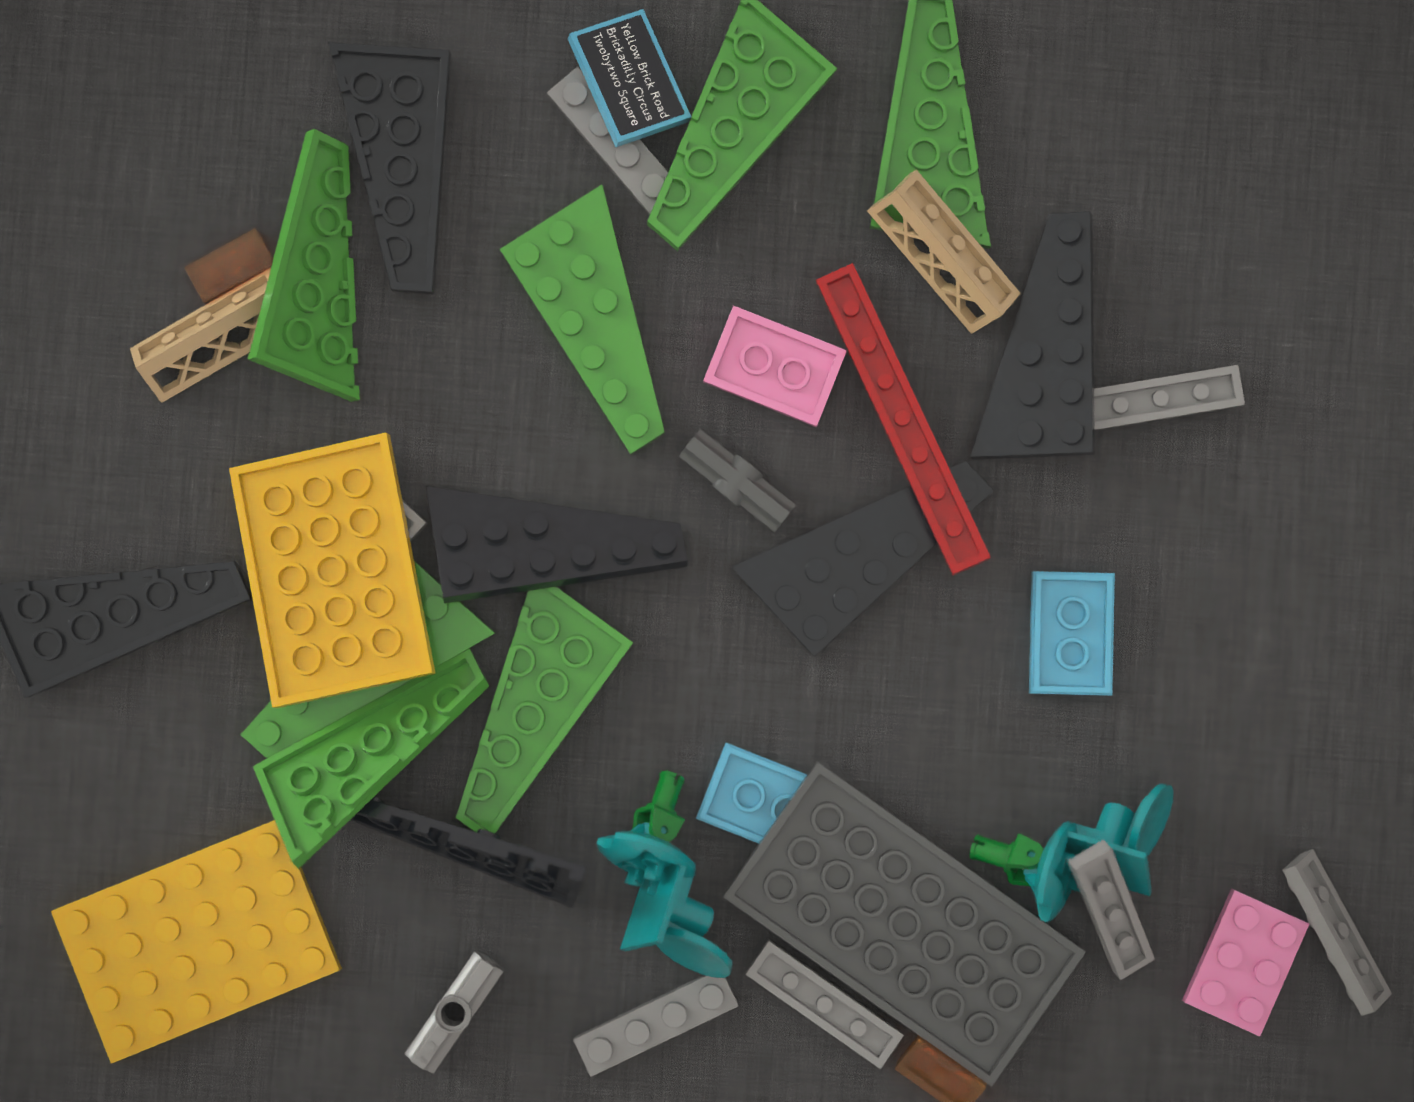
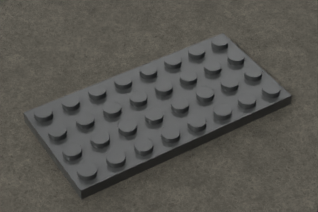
[723,761,1086,1087]

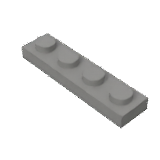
[547,66,668,215]
[1094,365,1245,431]
[1068,840,1155,980]
[1282,849,1392,1016]
[745,939,904,1069]
[573,975,739,1077]

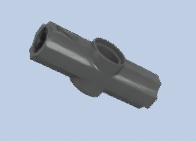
[679,429,796,533]

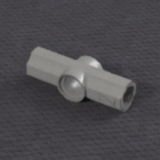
[405,950,505,1074]

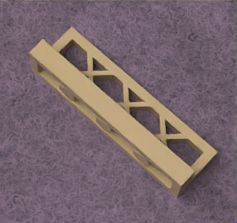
[867,169,1021,334]
[130,267,271,403]

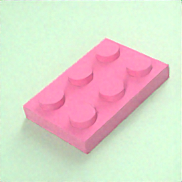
[703,305,847,427]
[1182,888,1310,1036]

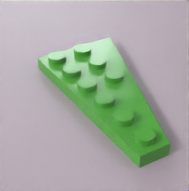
[647,0,837,251]
[870,0,991,249]
[248,129,360,402]
[500,184,665,455]
[241,560,496,758]
[456,587,634,834]
[253,648,489,869]

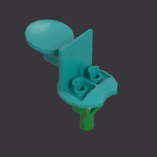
[596,771,732,978]
[970,783,1174,922]

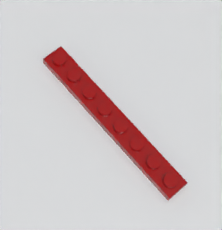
[816,263,991,576]

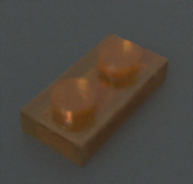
[184,228,274,304]
[895,1035,987,1102]

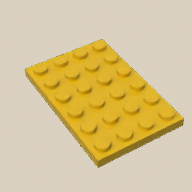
[229,432,436,708]
[51,820,342,1064]

